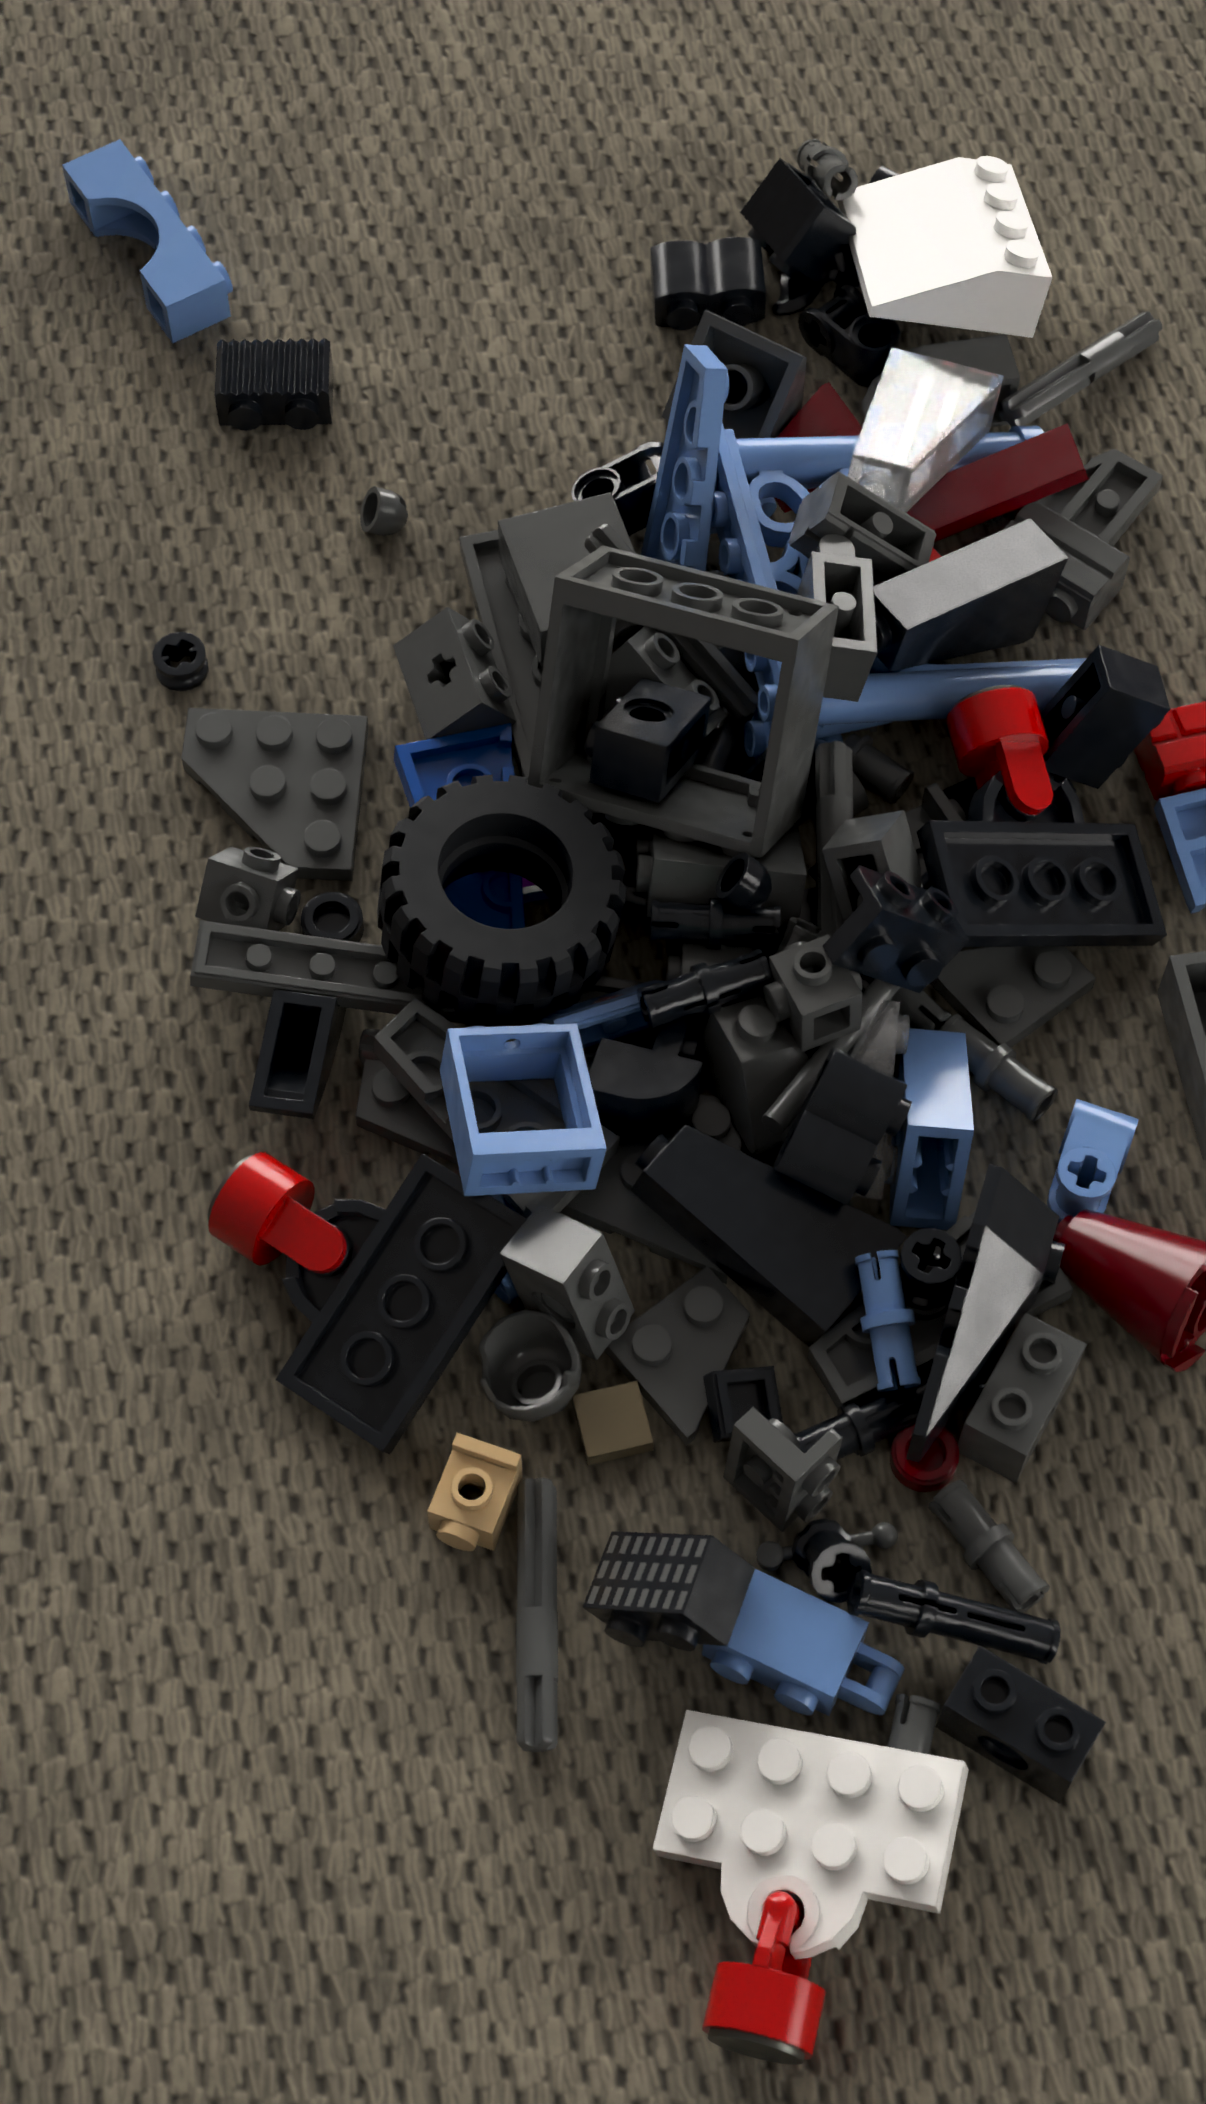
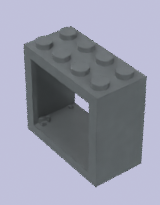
[528,545,839,858]

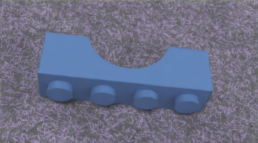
[62,139,233,343]

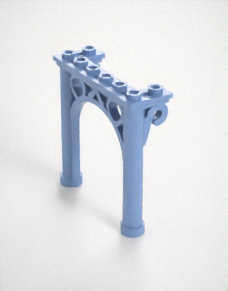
[709,423,1087,761]

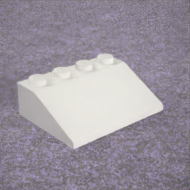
[838,156,1053,338]

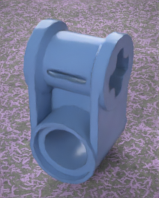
[1047,1099,1139,1223]

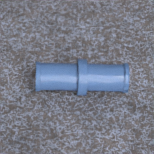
[855,1250,921,1392]

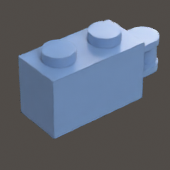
[702,1569,905,1716]

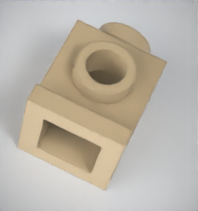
[427,1433,523,1551]

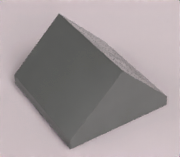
[661,310,807,439]

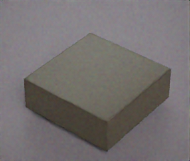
[572,1381,654,1466]

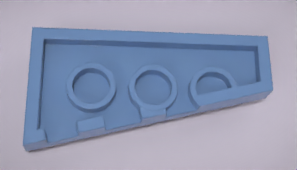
[641,344,729,571]

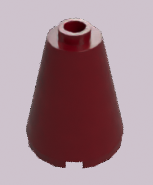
[1053,1209,1206,1372]

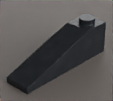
[906,1164,1065,1463]

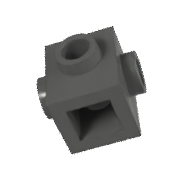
[195,846,301,931]
[763,934,862,1052]

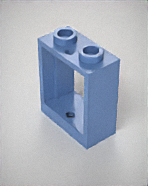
[440,1023,607,1196]

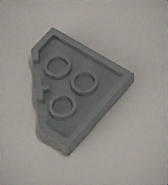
[181,708,369,881]

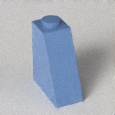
[889,1028,974,1230]

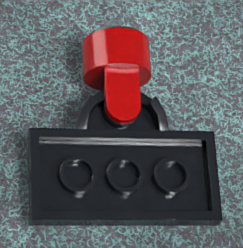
[917,685,1167,947]
[207,1152,527,1454]

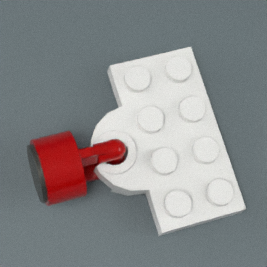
[653,1710,969,2065]

